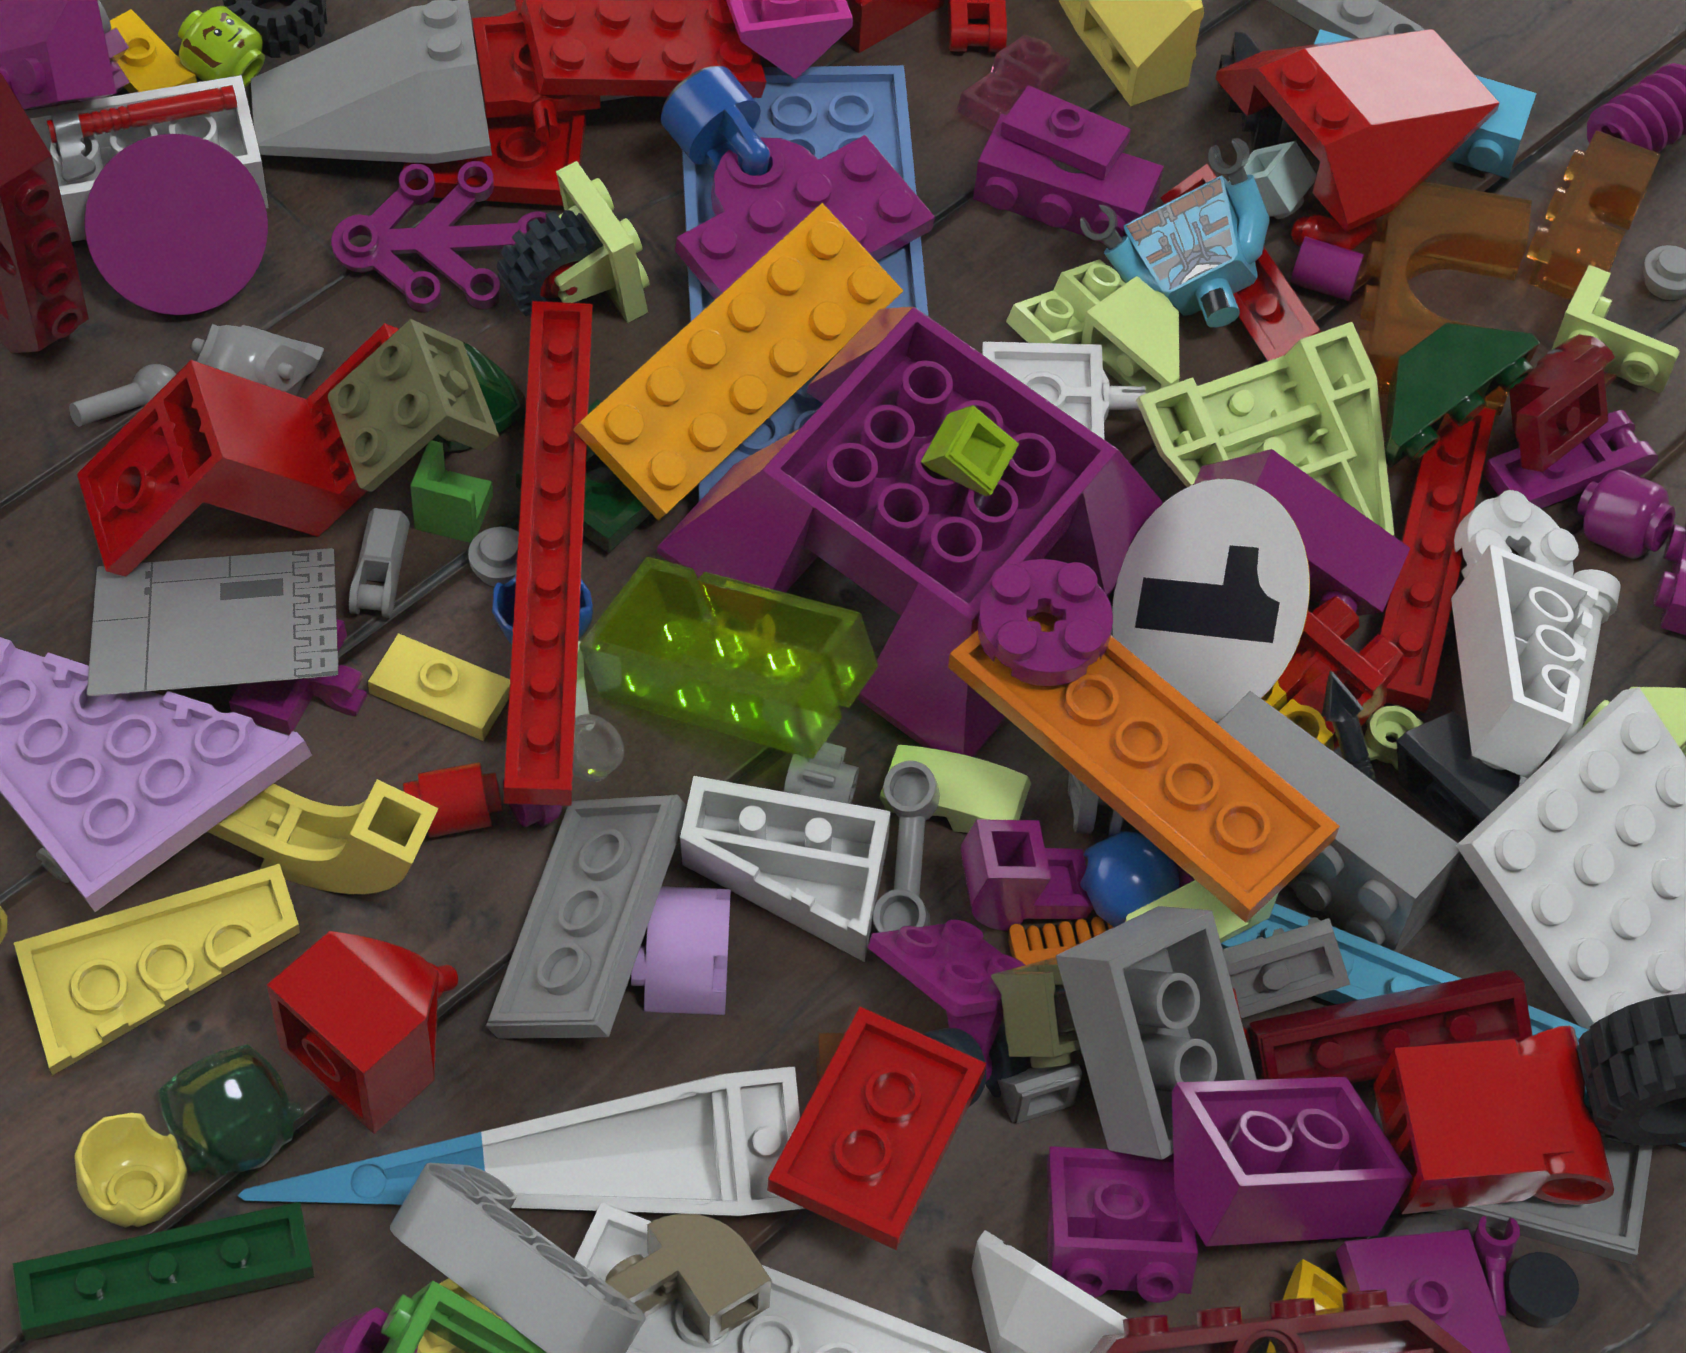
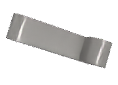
[390,1163,646,1353]

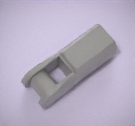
[349,508,410,618]

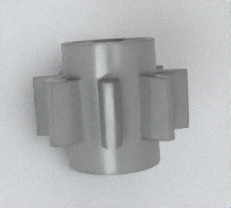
[784,740,859,804]

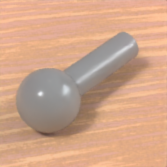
[69,364,176,427]

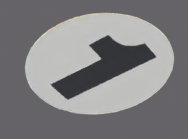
[1112,479,1310,723]

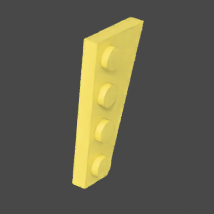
[14,864,300,1076]

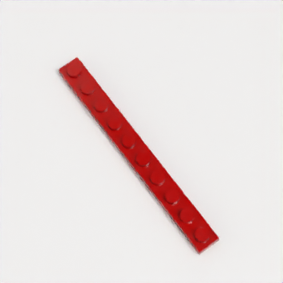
[504,301,593,806]

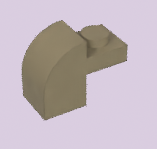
[605,1214,772,1344]

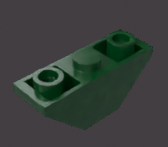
[1384,323,1540,468]

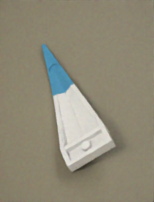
[238,1067,805,1216]

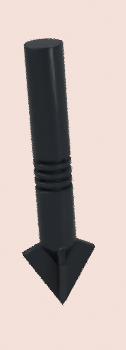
[1321,670,1378,784]

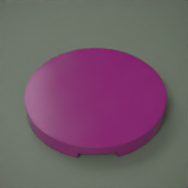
[85,134,268,315]

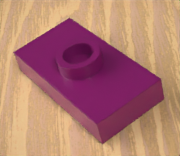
[1000,85,1131,180]

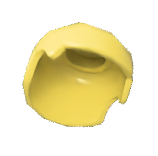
[74,1113,187,1228]

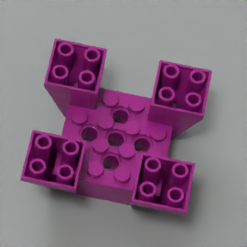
[656,306,1163,757]

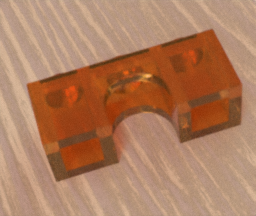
[1526,130,1661,300]

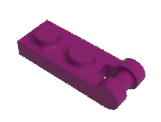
[1483,410,1658,509]

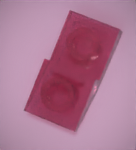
[956,34,1071,131]

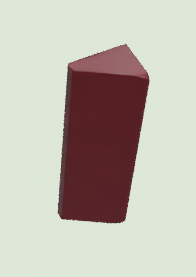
[1249,970,1533,1083]

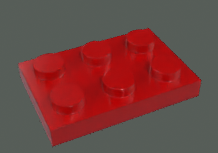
[403,110,586,206]
[767,1007,987,1250]

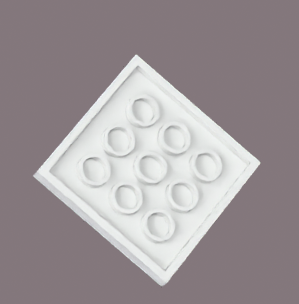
[1456,687,1686,1029]

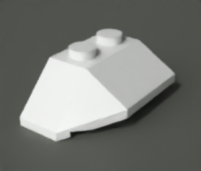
[971,1230,1127,1353]

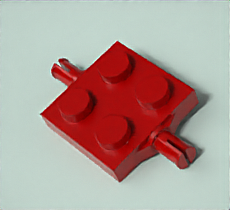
[472,0,600,142]

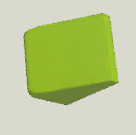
[921,405,1019,496]

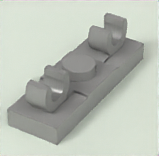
[1222,917,1351,1018]

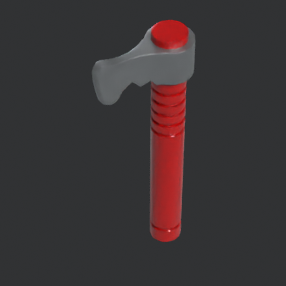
[47,85,237,182]

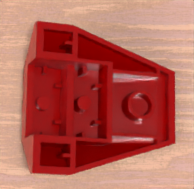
[1215,29,1500,232]

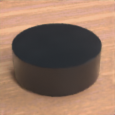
[1505,1252,1579,1327]

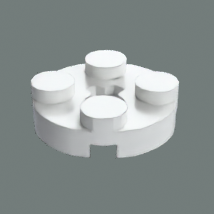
[1454,490,1579,578]

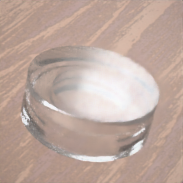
[573,714,624,782]

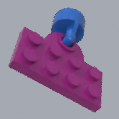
[661,66,935,299]

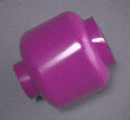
[1578,470,1675,559]

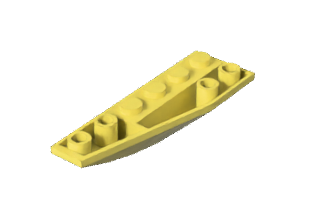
[1058,0,1204,107]

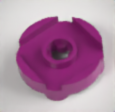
[978,559,1113,686]

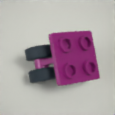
[867,920,1027,1107]

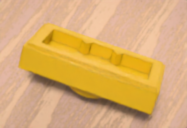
[110,9,197,93]

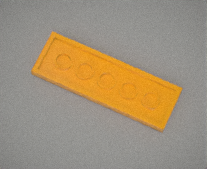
[573,203,904,521]

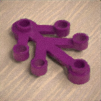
[331,161,547,312]

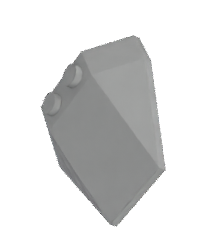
[251,0,492,164]

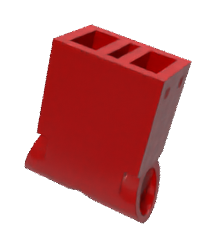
[1373,1025,1614,1214]

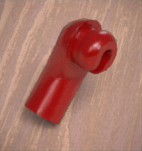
[1291,215,1378,250]

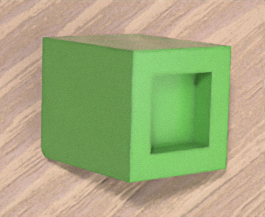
[410,440,493,543]

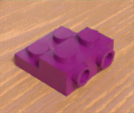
[1047,1146,1198,1303]

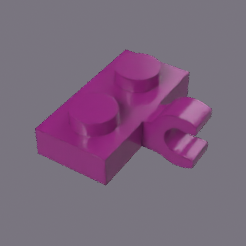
[229,619,367,735]

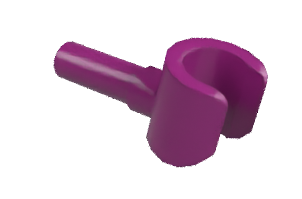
[1472,1215,1520,1320]

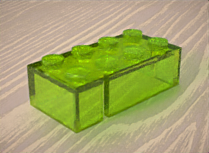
[579,557,878,759]

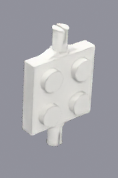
[982,342,1146,439]

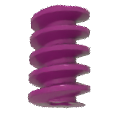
[1587,63,1686,173]

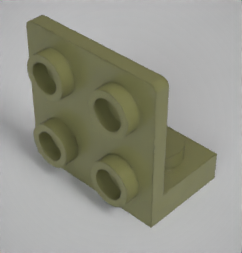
[328,319,499,492]

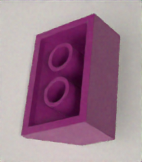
[0,0,117,111]
[1171,1077,1413,1246]

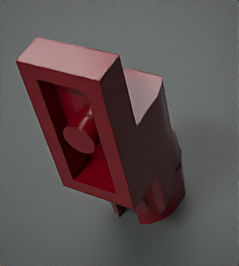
[1509,334,1617,472]

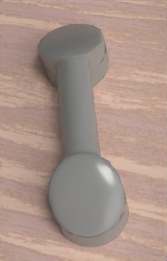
[873,761,940,932]

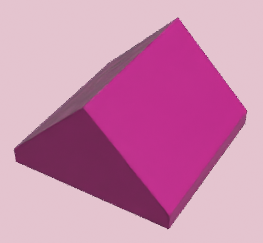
[726,0,853,79]

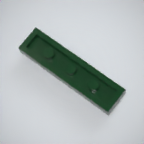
[13,1202,315,1341]

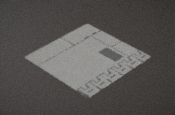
[87,548,338,696]

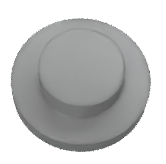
[1642,245,1686,300]
[468,527,519,587]

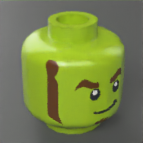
[178,6,265,88]

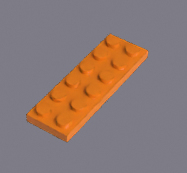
[948,612,1340,923]

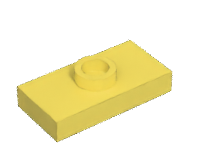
[368,633,510,741]

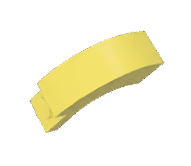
[207,779,439,894]

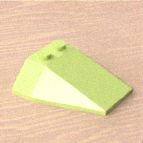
[1136,322,1395,537]

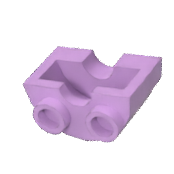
[631,886,731,1015]

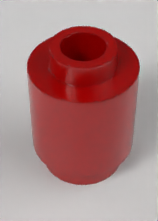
[403,762,503,838]

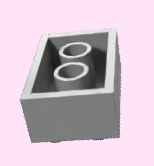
[1056,906,1257,1160]

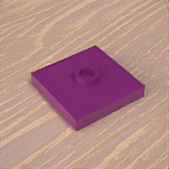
[1335,1229,1511,1353]

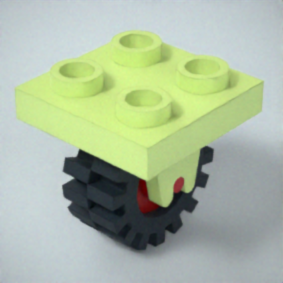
[497,161,650,323]

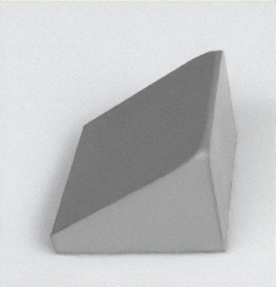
[997,1063,1082,1123]

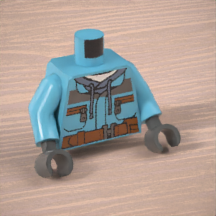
[1080,138,1270,328]

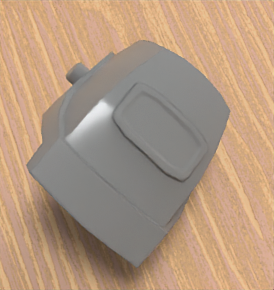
[191,324,324,396]

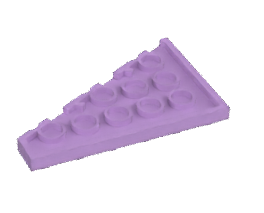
[0,637,312,912]

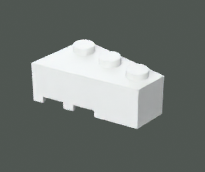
[680,776,891,962]

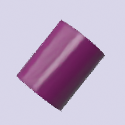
[1290,236,1364,302]

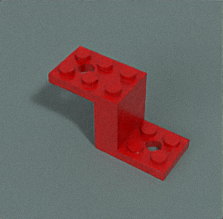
[77,323,399,577]

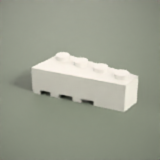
[1451,544,1599,778]

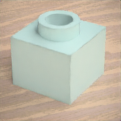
[1228,141,1317,219]

